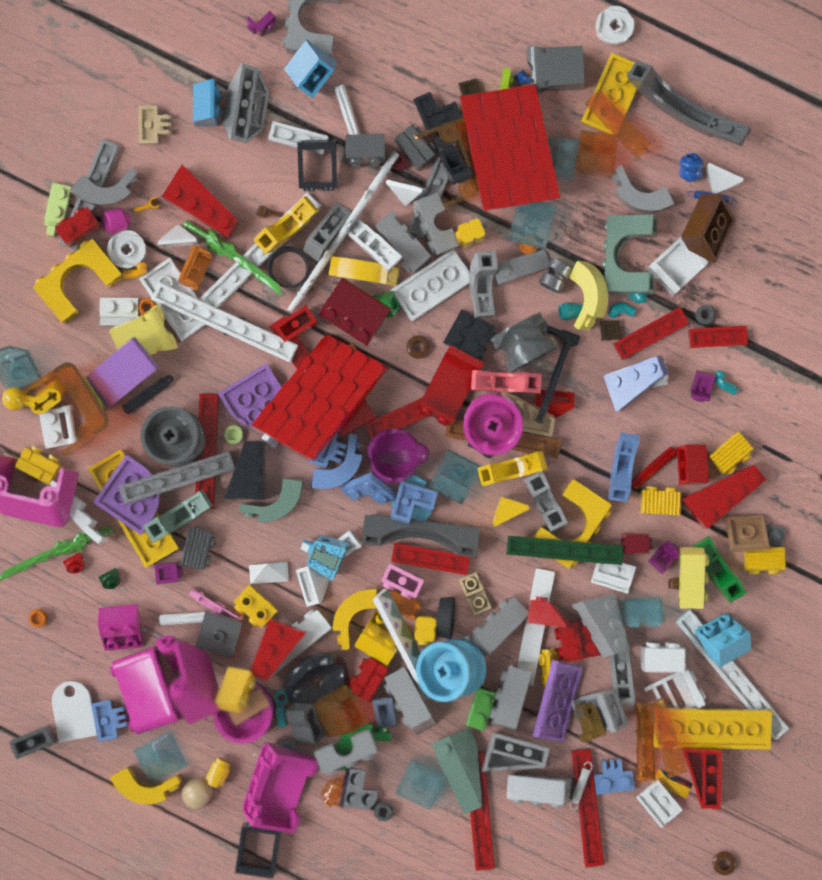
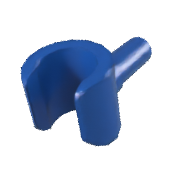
[514,70,531,85]

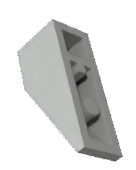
[303,202,352,261]
[493,250,549,287]
[609,651,635,711]

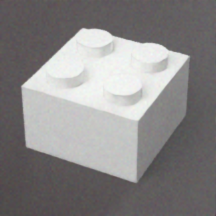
[640,642,685,672]

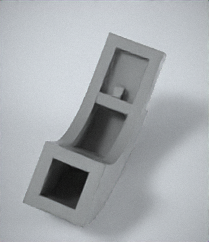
[612,165,674,214]
[69,168,138,206]
[469,251,498,318]

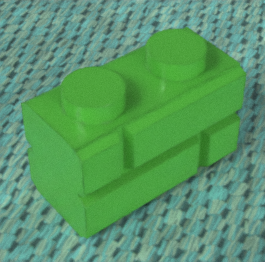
[466,687,496,731]

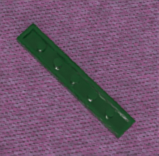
[506,535,624,565]

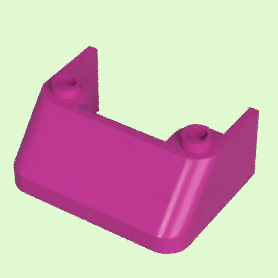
[0,455,79,527]

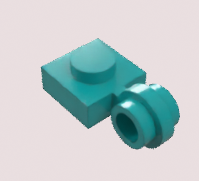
[274,689,289,728]

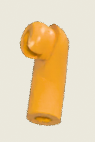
[123,262,148,279]

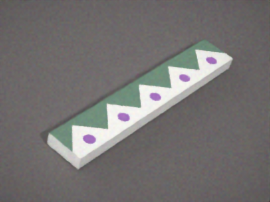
[373,588,430,699]

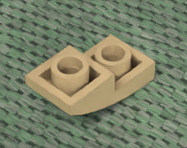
[459,572,492,617]

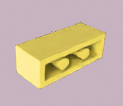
[679,547,709,609]

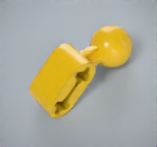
[2,381,66,415]

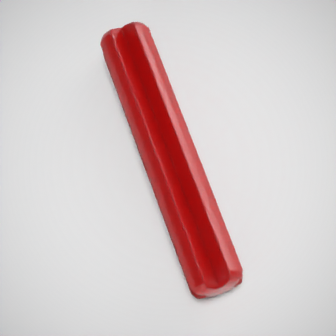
[631,447,677,489]

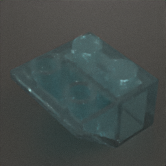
[620,598,665,627]

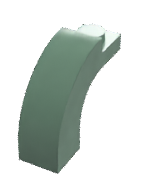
[240,479,303,522]
[143,490,213,543]

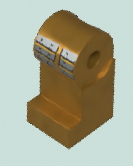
[574,703,606,742]

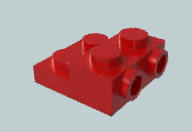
[554,619,601,663]

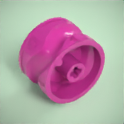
[464,393,523,455]
[213,683,275,744]

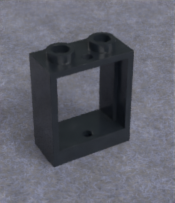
[297,139,338,192]
[235,821,281,879]

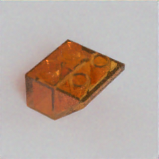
[573,130,618,178]
[312,684,369,737]

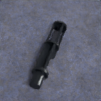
[122,374,174,414]

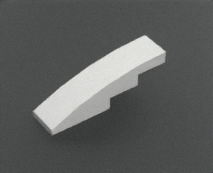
[347,218,402,271]
[50,480,108,545]

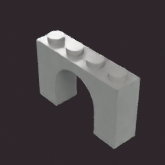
[283,0,340,57]

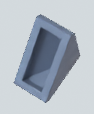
[373,698,397,728]

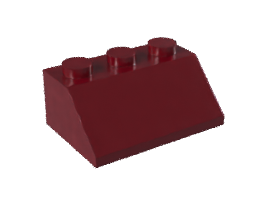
[319,277,391,346]

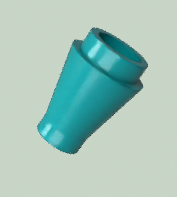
[558,302,584,321]

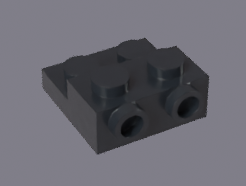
[443,309,496,359]

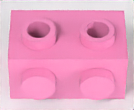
[381,563,424,599]

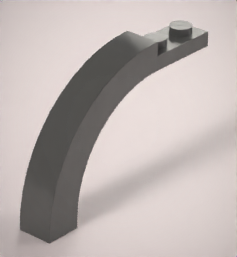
[627,60,751,147]

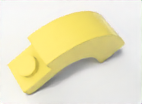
[569,261,608,330]

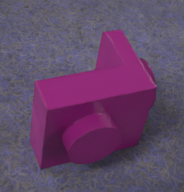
[246,11,276,37]
[690,370,715,402]
[648,540,680,574]
[154,563,183,585]

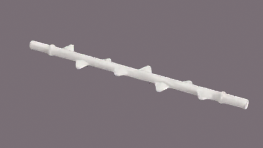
[287,151,399,313]

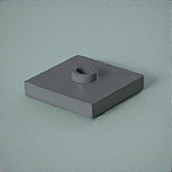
[196,611,243,658]

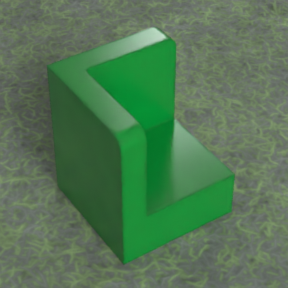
[373,291,401,318]

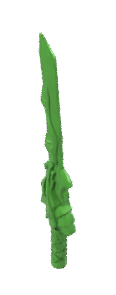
[184,220,282,296]
[0,526,114,581]

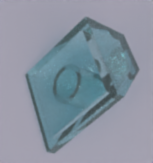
[508,202,556,249]
[0,346,44,390]
[133,731,188,783]

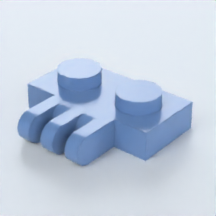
[308,432,348,468]
[91,699,129,742]
[594,758,635,795]

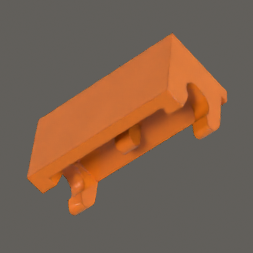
[178,245,212,291]
[385,588,421,620]

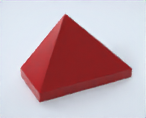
[536,390,574,419]

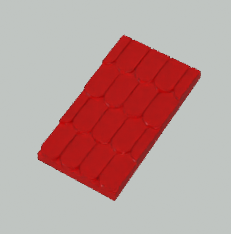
[459,84,560,211]
[251,334,389,461]

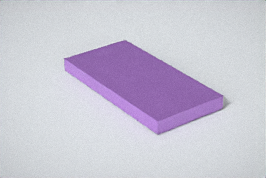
[86,337,159,408]
[533,660,583,742]

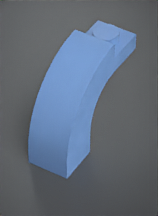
[608,432,640,502]
[312,434,363,489]

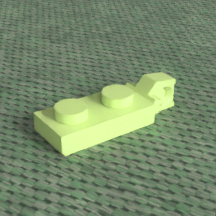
[44,183,72,237]

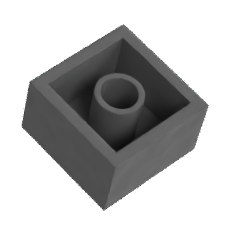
[346,134,385,168]

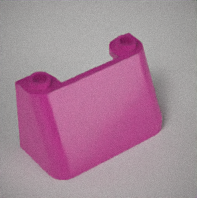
[156,635,221,725]
[110,646,182,735]
[242,742,319,834]

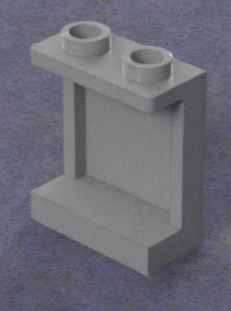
[571,688,628,734]

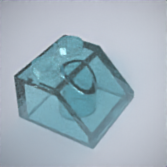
[547,137,579,182]
[428,449,481,505]
[395,758,446,810]

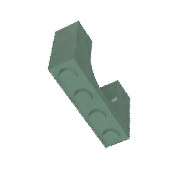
[603,215,658,294]

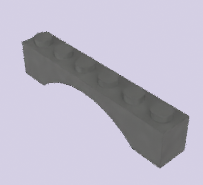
[362,514,480,558]

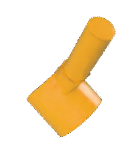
[133,197,160,213]

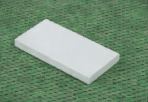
[391,248,470,322]
[139,257,206,341]

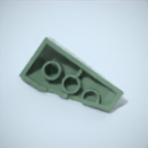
[431,727,482,814]

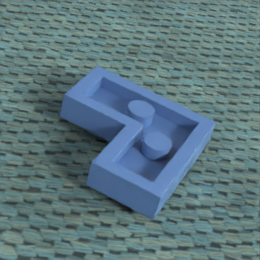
[341,472,396,505]
[390,482,438,524]

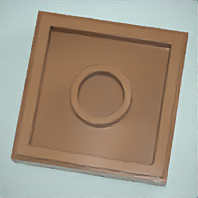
[725,515,770,552]

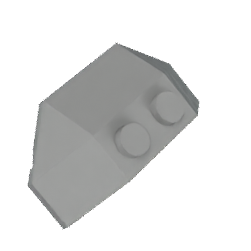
[223,63,269,143]

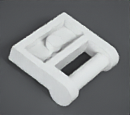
[39,405,80,449]

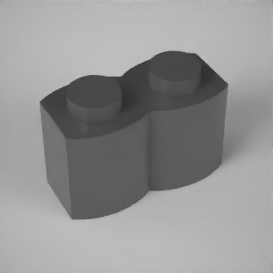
[286,703,324,744]

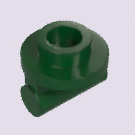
[98,568,121,589]

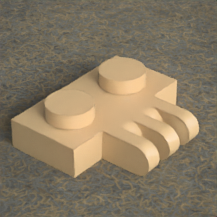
[138,105,171,145]

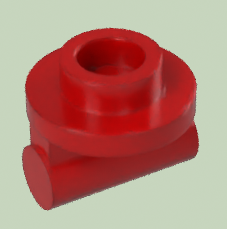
[63,552,85,574]

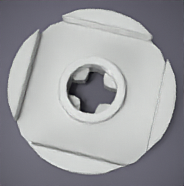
[596,6,634,45]
[107,230,146,269]

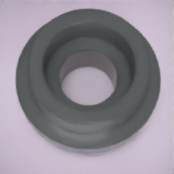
[696,305,715,324]
[374,801,393,821]

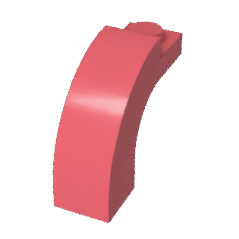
[471,370,542,394]

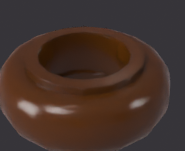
[406,335,430,359]
[712,851,736,876]

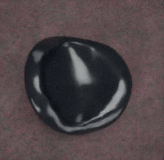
[285,652,350,715]

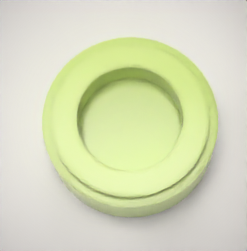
[224,425,244,445]

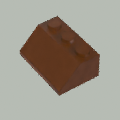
[681,194,735,263]

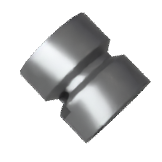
[539,259,573,294]

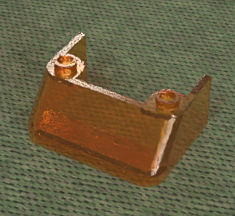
[414,118,479,207]
[21,362,109,457]

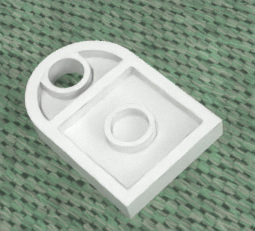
[52,681,97,742]

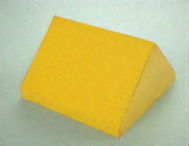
[492,497,530,527]

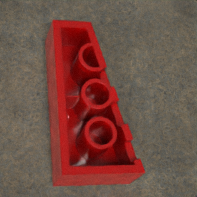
[162,164,239,239]
[681,465,767,529]

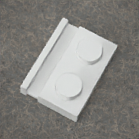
[100,298,139,326]
[590,563,636,594]
[636,779,683,828]

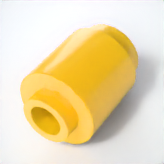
[206,757,231,788]

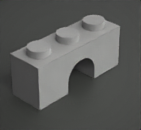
[413,192,459,256]
[523,471,568,532]
[314,728,378,775]

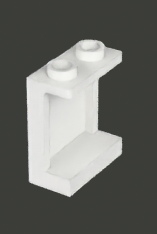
[647,237,708,296]

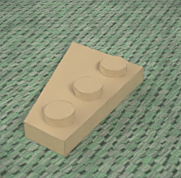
[495,389,555,437]

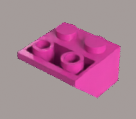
[97,604,143,651]

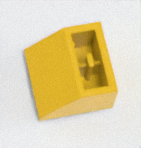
[354,608,409,666]

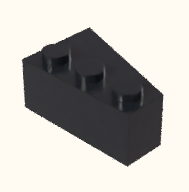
[224,441,266,500]

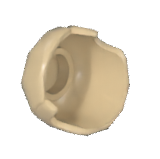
[182,777,213,810]

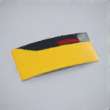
[652,769,693,799]

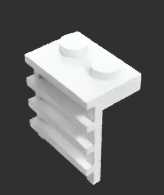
[643,668,706,708]

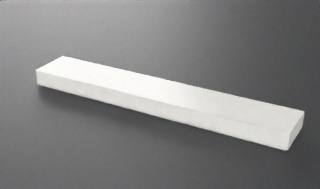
[517,568,555,686]

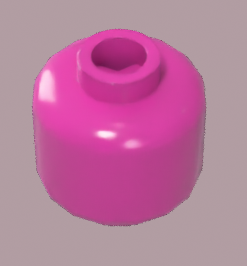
[101,208,131,235]

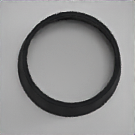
[267,246,309,288]
[437,597,455,639]

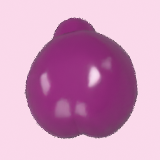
[367,429,430,483]

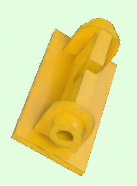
[538,648,559,688]

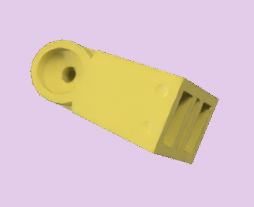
[109,303,178,355]

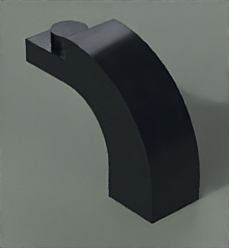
[431,127,472,185]

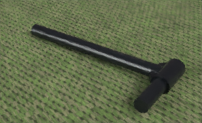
[536,325,581,424]

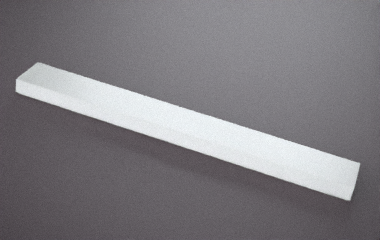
[199,192,321,309]
[151,282,298,363]
[675,609,789,741]

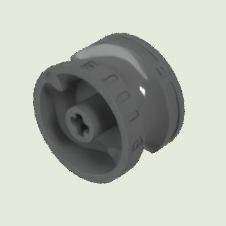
[490,312,559,374]
[140,406,206,467]

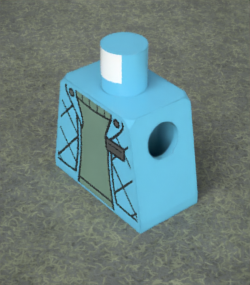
[300,535,350,581]

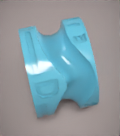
[416,638,486,702]

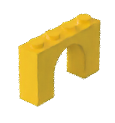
[33,239,123,324]
[533,479,612,569]

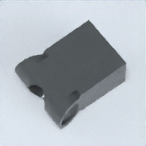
[527,45,585,94]

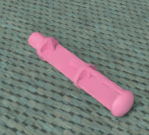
[189,588,244,621]

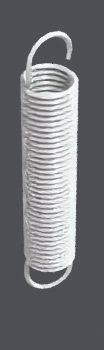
[569,762,592,810]

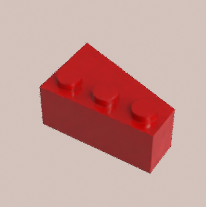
[250,618,307,682]
[682,748,722,810]

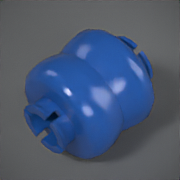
[679,153,704,182]

